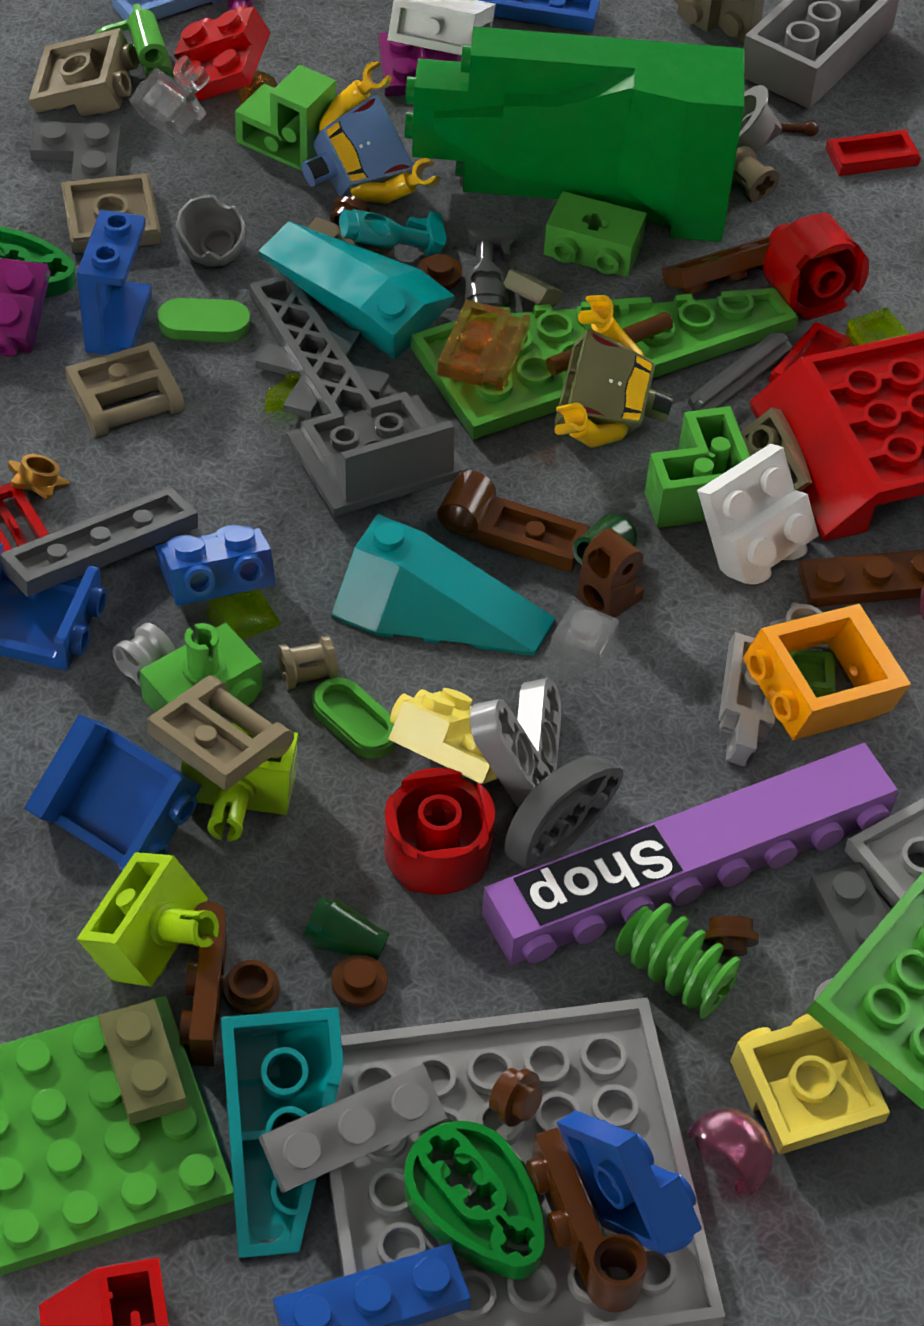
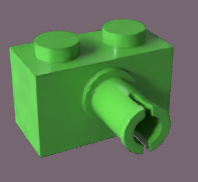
[139,622,263,715]

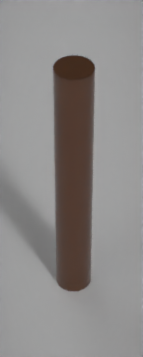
[546,312,673,376]

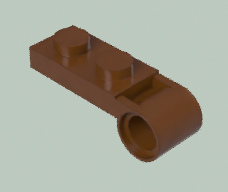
[437,470,590,573]
[526,1128,647,1312]

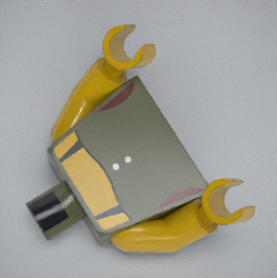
[554,295,673,448]

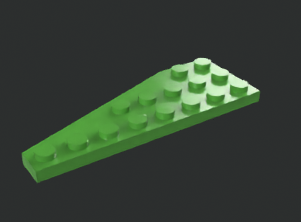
[410,288,798,440]

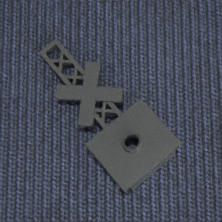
[249,275,468,516]

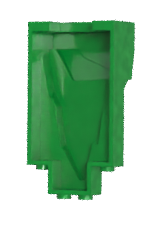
[404,26,744,242]

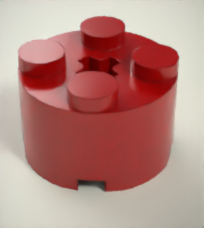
[763,212,870,320]
[384,768,495,895]

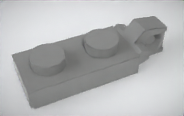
[719,632,776,766]

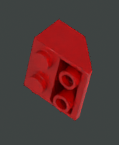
[38,1257,169,1326]

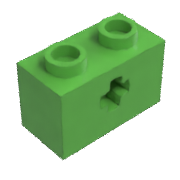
[543,191,647,277]

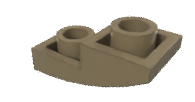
[741,407,812,492]

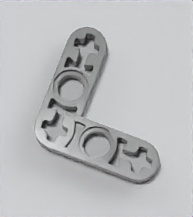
[470,678,561,809]

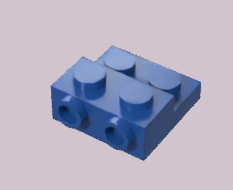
[154,525,276,606]
[556,1110,702,1255]

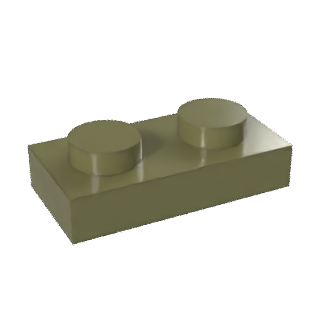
[98,999,187,1125]

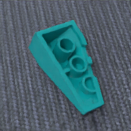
[258,221,455,360]
[331,514,556,656]
[221,1007,344,1259]

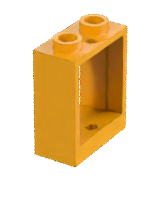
[742,604,911,741]

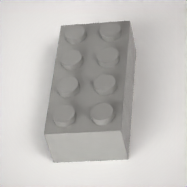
[743,0,899,109]

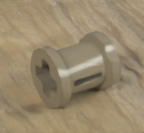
[732,146,780,202]
[277,635,338,691]

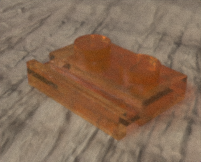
[437,299,531,392]

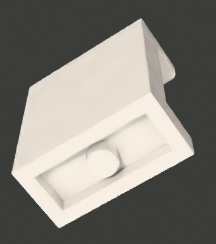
[387,0,496,56]

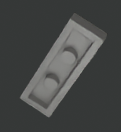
[258,1063,447,1193]

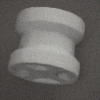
[112,623,176,687]

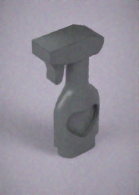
[464,226,518,313]

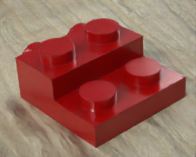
[171,6,271,105]

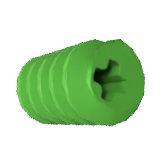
[615,903,741,1020]

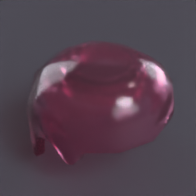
[687,1108,774,1196]

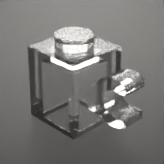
[129,55,210,143]

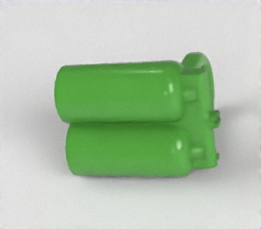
[95,4,176,88]

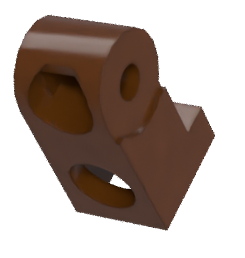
[576,528,644,623]

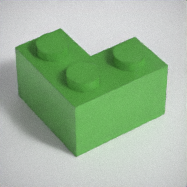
[235,64,336,171]
[644,406,750,528]

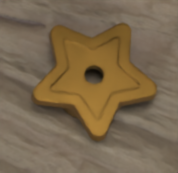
[8,454,70,499]

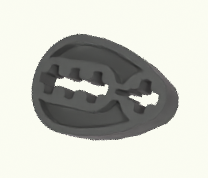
[505,755,623,871]

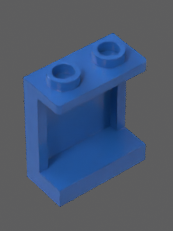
[77,210,152,355]
[0,543,107,671]
[24,714,202,871]

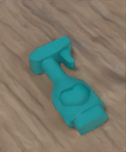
[339,209,447,257]

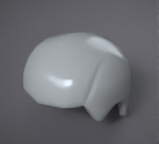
[175,194,248,268]

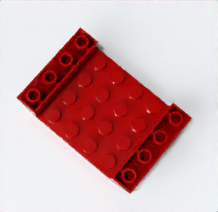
[750,331,924,542]

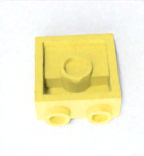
[388,688,498,784]
[730,1014,890,1155]

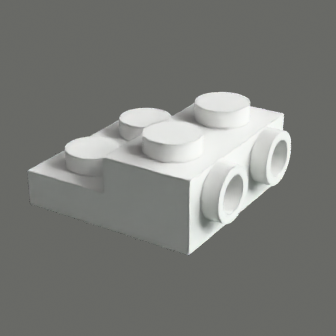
[697,444,819,584]

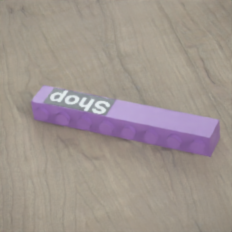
[482,742,898,966]

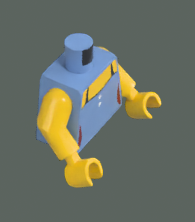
[301,62,440,205]

